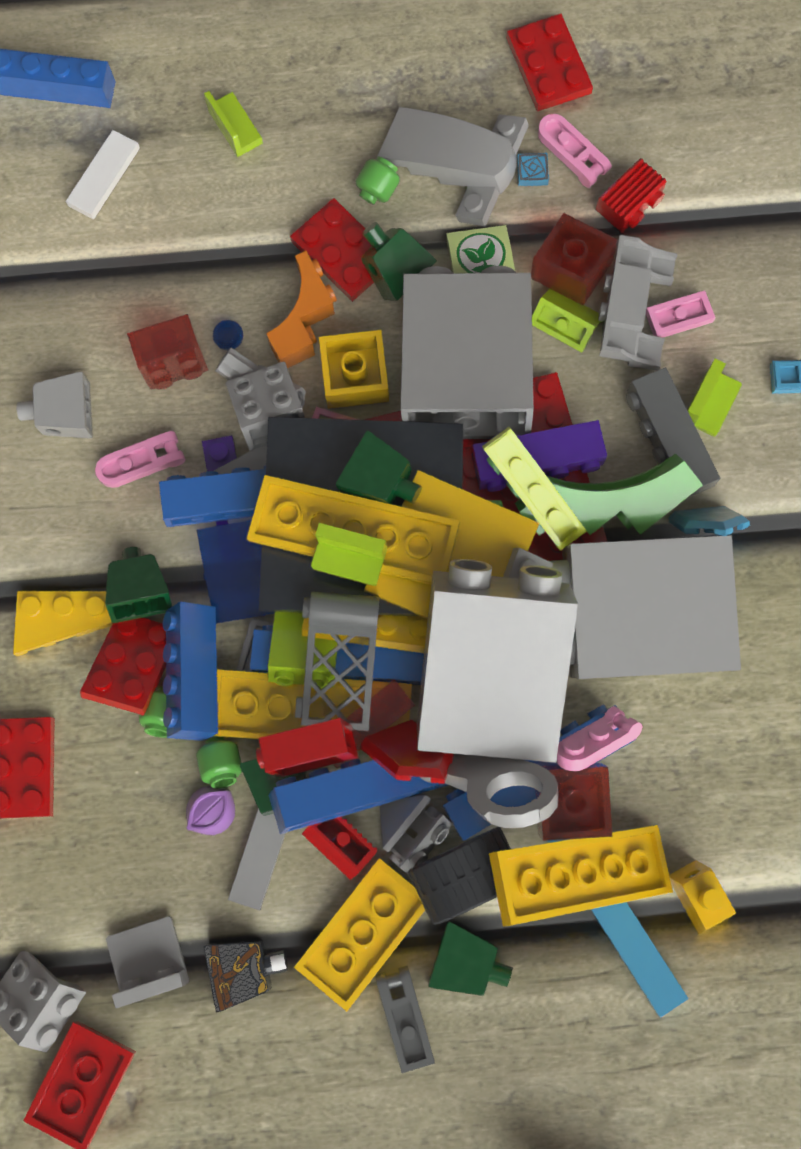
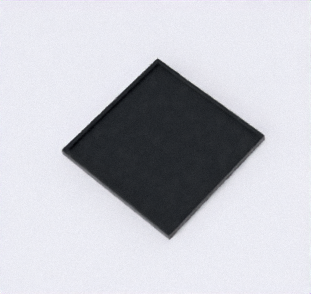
[259,417,463,616]

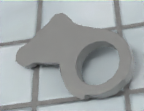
[420,754,558,828]

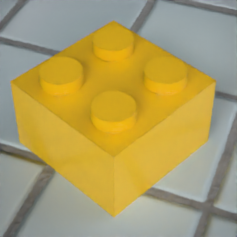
[319,330,389,409]

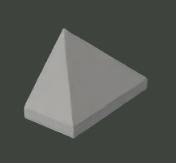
[380,795,431,852]

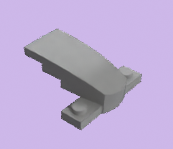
[377,107,529,227]

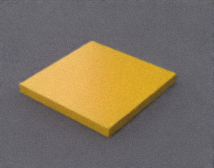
[364,470,539,619]

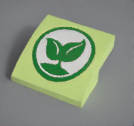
[446,225,515,274]

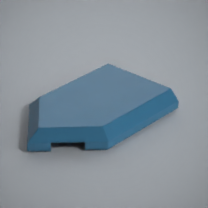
[668,506,750,536]

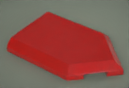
[360,720,454,784]

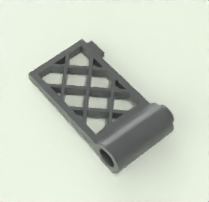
[295,591,380,731]

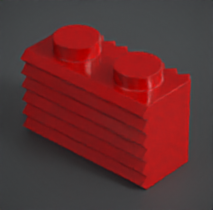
[595,158,667,233]
[302,816,377,880]

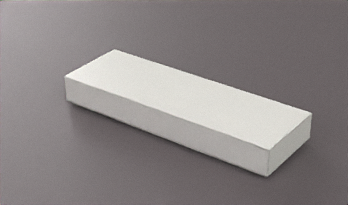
[66,130,140,219]

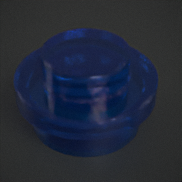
[213,320,244,350]

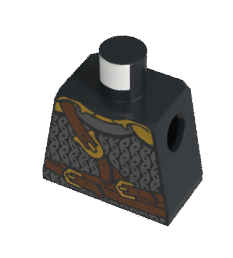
[204,940,288,1013]

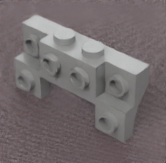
[598,235,677,371]

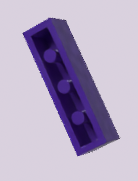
[471,420,607,492]

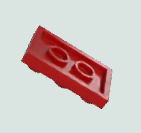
[506,14,593,112]
[290,198,374,302]
[80,618,166,716]
[0,717,55,819]
[23,1020,136,1149]

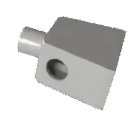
[16,372,93,438]

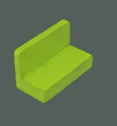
[204,90,263,157]
[532,288,601,353]
[687,358,742,437]
[311,523,388,586]

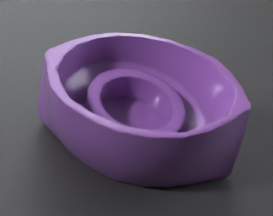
[186,785,235,835]

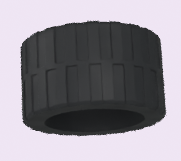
[408,827,511,925]

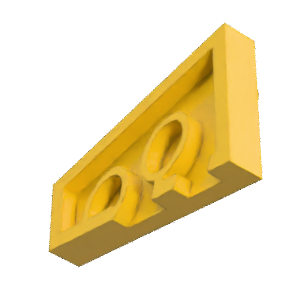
[13,591,112,656]

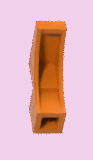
[266,251,337,368]

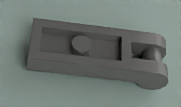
[375,966,435,1074]

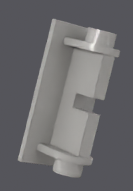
[389,806,452,875]

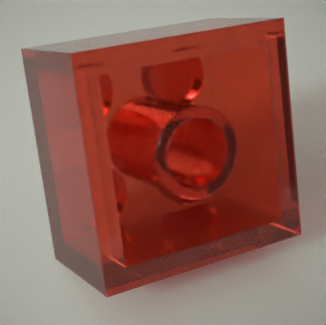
[531,213,618,306]
[127,314,209,390]
[535,763,613,841]

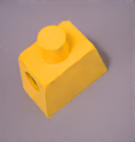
[669,860,736,934]

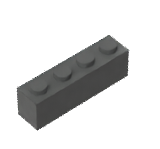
[626,367,721,498]

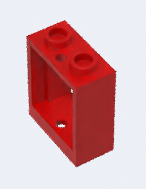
[256,718,359,777]

